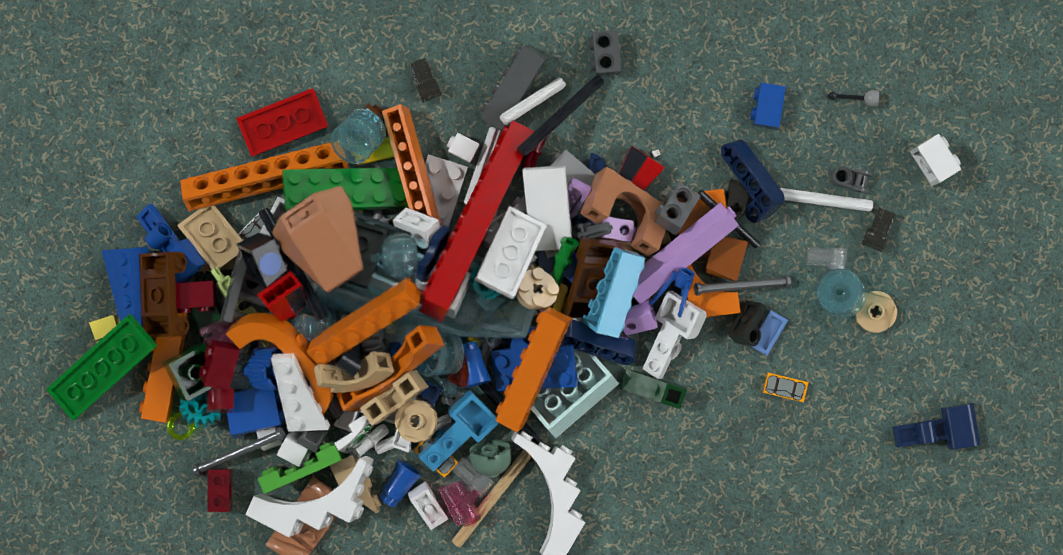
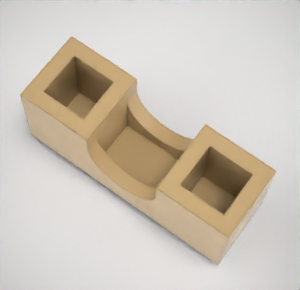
[360,370,428,425]

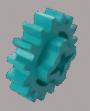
[179,388,225,428]

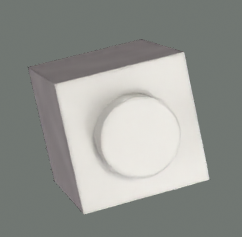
[447,133,480,164]
[277,431,312,467]

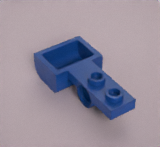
[136,203,206,283]

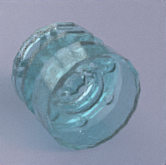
[331,109,386,164]

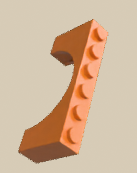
[677,189,740,317]

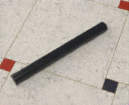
[698,189,760,249]

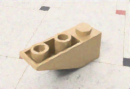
[330,454,382,513]

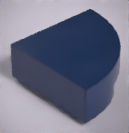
[588,153,606,174]

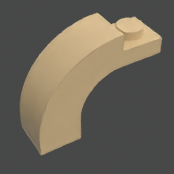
[314,352,394,393]

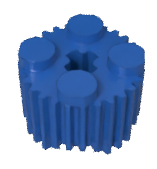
[244,347,284,391]

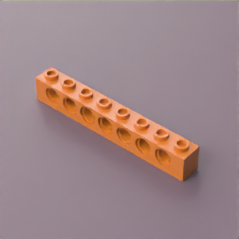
[180,140,349,212]

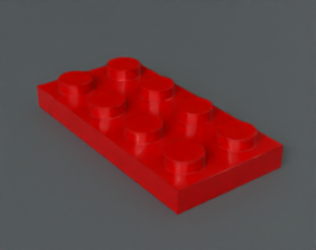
[236,88,329,157]

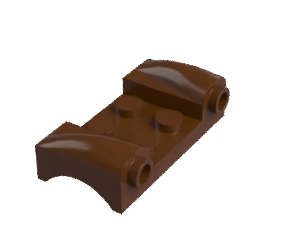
[561,238,625,318]
[139,252,189,337]

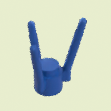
[649,267,695,317]

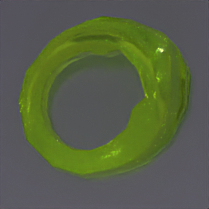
[167,412,195,440]

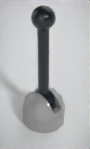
[828,90,879,107]

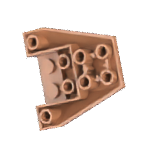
[272,186,363,292]

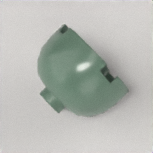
[469,439,511,478]

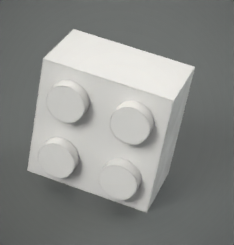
[910,134,961,186]

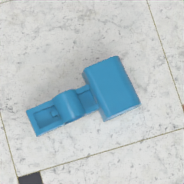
[418,391,499,472]

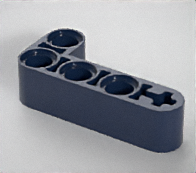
[721,139,785,223]
[561,319,636,365]

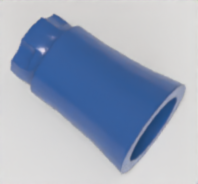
[458,341,492,388]
[379,459,422,508]

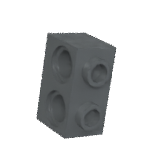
[589,30,621,75]
[655,182,701,235]

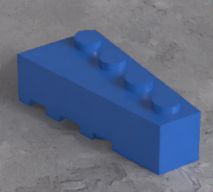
[101,247,149,326]

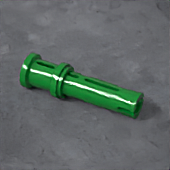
[550,237,579,287]

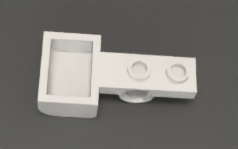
[643,291,707,379]

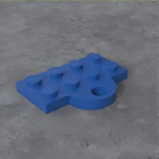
[491,326,578,391]

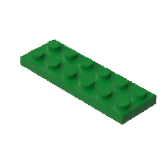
[282,168,409,212]
[46,314,158,421]

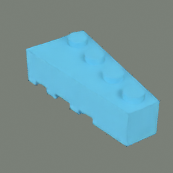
[581,247,645,338]

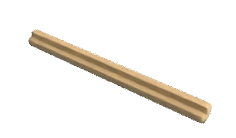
[452,449,532,548]

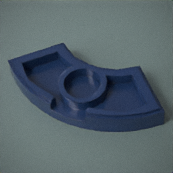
[416,225,450,281]

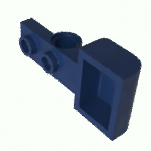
[892,403,981,450]

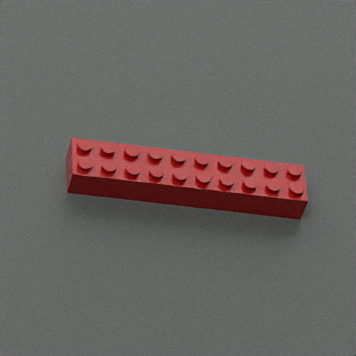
[418,121,535,322]

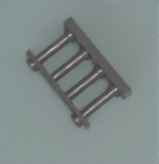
[219,251,290,325]

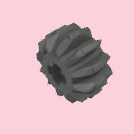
[360,327,390,357]

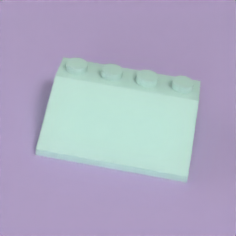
[531,349,619,438]

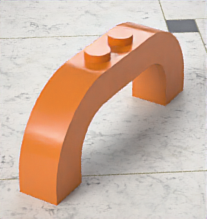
[226,313,334,414]

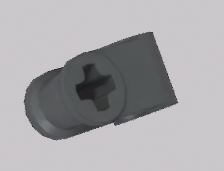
[829,166,872,194]

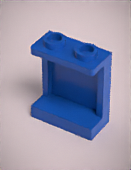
[227,388,286,439]

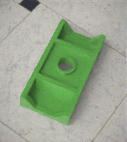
[257,441,346,494]

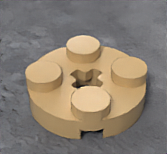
[516,268,559,311]
[854,291,897,333]
[395,400,438,443]

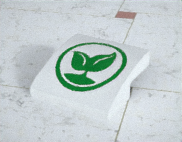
[334,415,374,454]

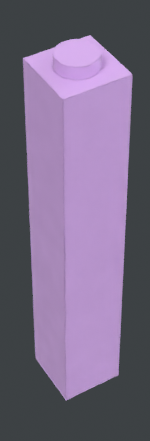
[633,202,739,305]

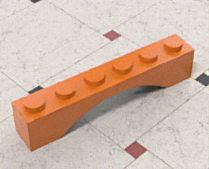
[336,325,444,412]

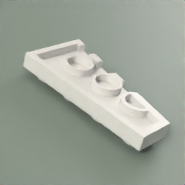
[271,353,330,432]

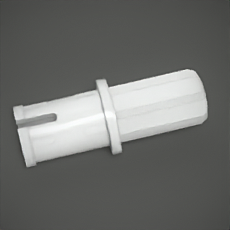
[351,424,389,458]

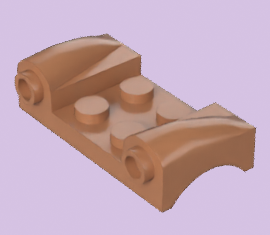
[266,475,337,555]

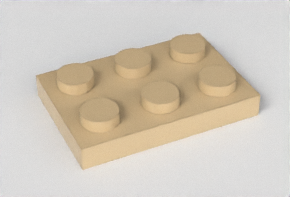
[177,205,243,271]

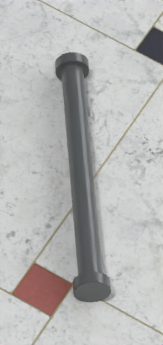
[694,275,791,296]
[193,428,286,476]

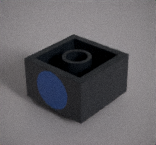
[237,233,289,288]

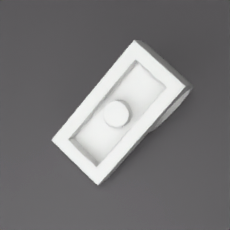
[393,208,440,249]
[407,482,448,530]

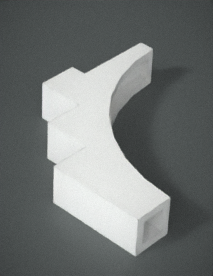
[511,431,586,555]
[246,456,374,537]

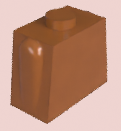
[704,236,748,282]

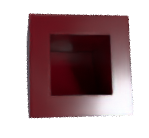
[207,388,234,413]

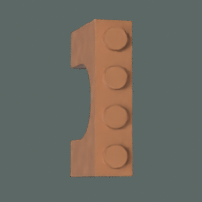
[580,167,671,257]

